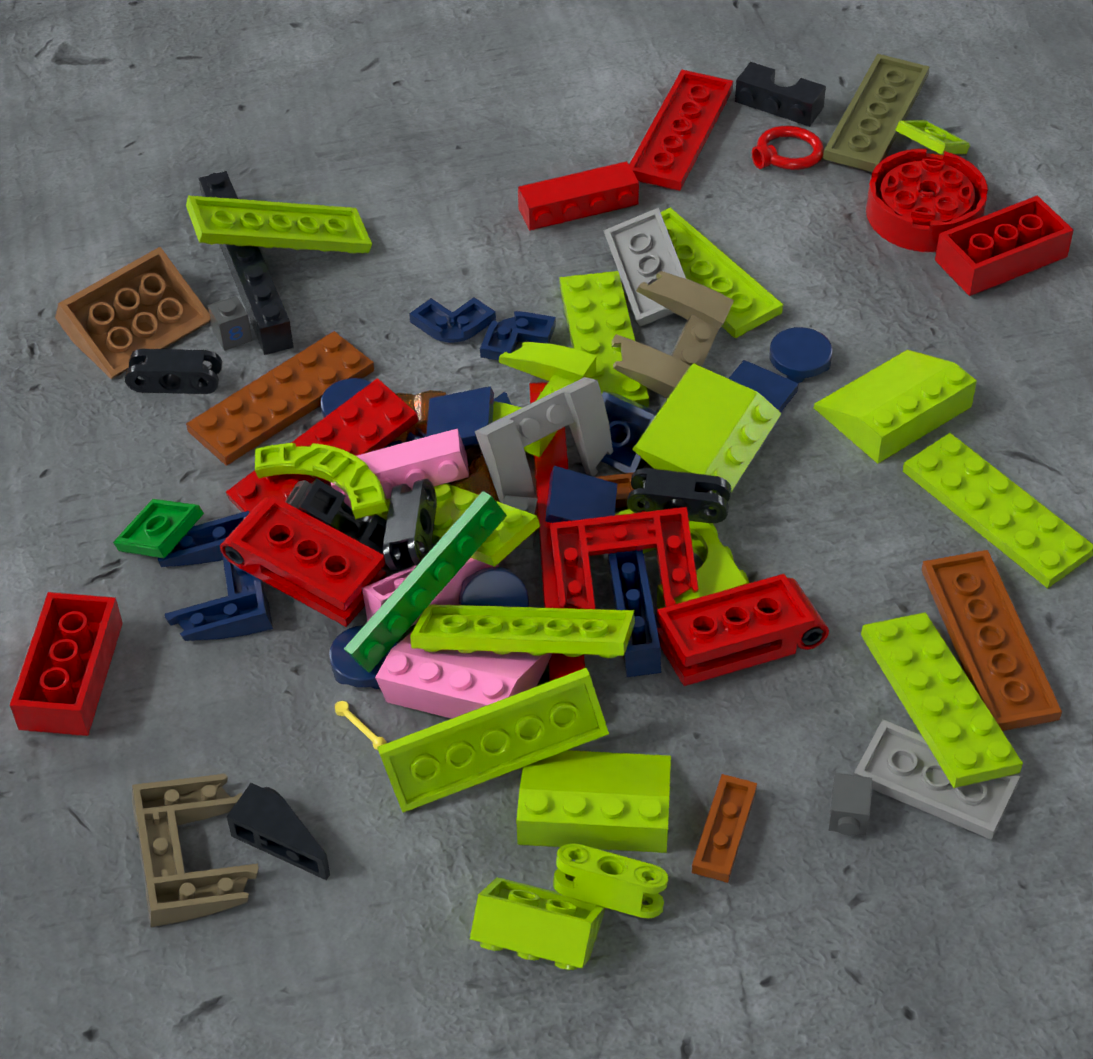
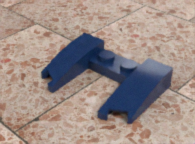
[158,511,273,641]

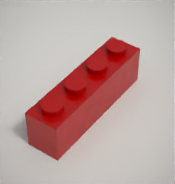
[518,161,639,231]

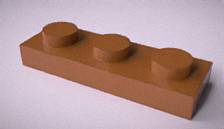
[691,774,757,883]

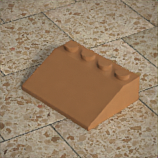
[55,247,211,379]

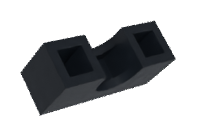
[735,62,826,127]
[296,479,387,562]

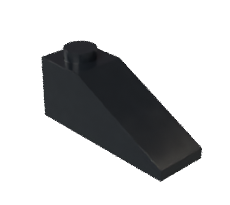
[227,783,330,880]

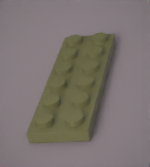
[823,54,930,172]

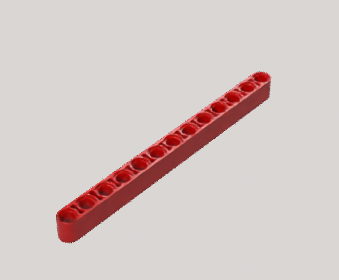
[529,382,585,682]

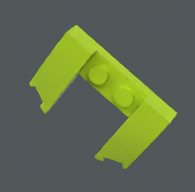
[493,342,597,457]

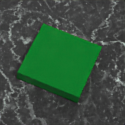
[113,499,204,558]

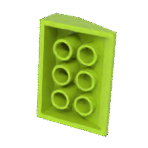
[813,350,977,464]
[632,363,782,509]
[516,750,671,853]

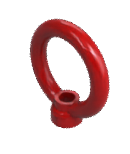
[752,126,824,170]

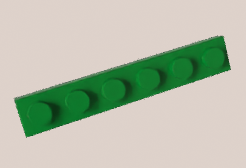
[344,491,507,673]

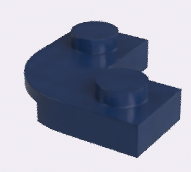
[409,297,496,343]
[480,311,556,361]

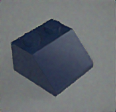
[601,391,658,473]

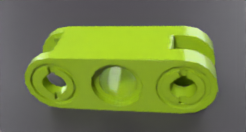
[553,843,668,918]

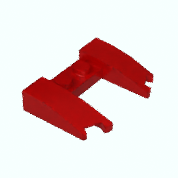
[550,507,699,609]

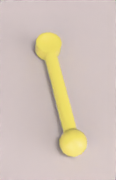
[335,701,387,750]

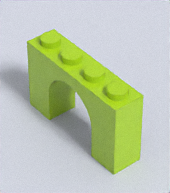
[615,503,749,609]

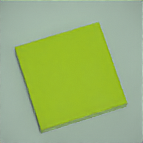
[895,120,970,155]

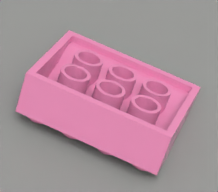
[375,632,553,719]

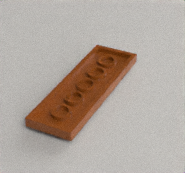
[186,331,374,466]
[921,550,1062,731]

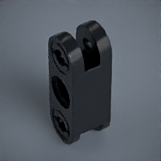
[125,349,223,394]
[627,468,731,523]
[383,479,437,571]

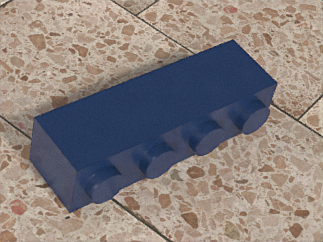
[608,549,662,677]

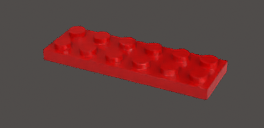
[629,69,734,191]
[226,378,419,512]

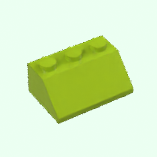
[470,877,605,970]

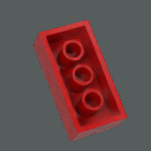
[935,195,1074,296]
[10,592,123,736]

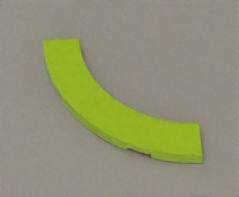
[255,443,389,519]

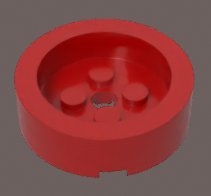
[866,149,988,252]

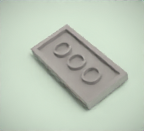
[603,208,686,327]
[854,720,1020,840]

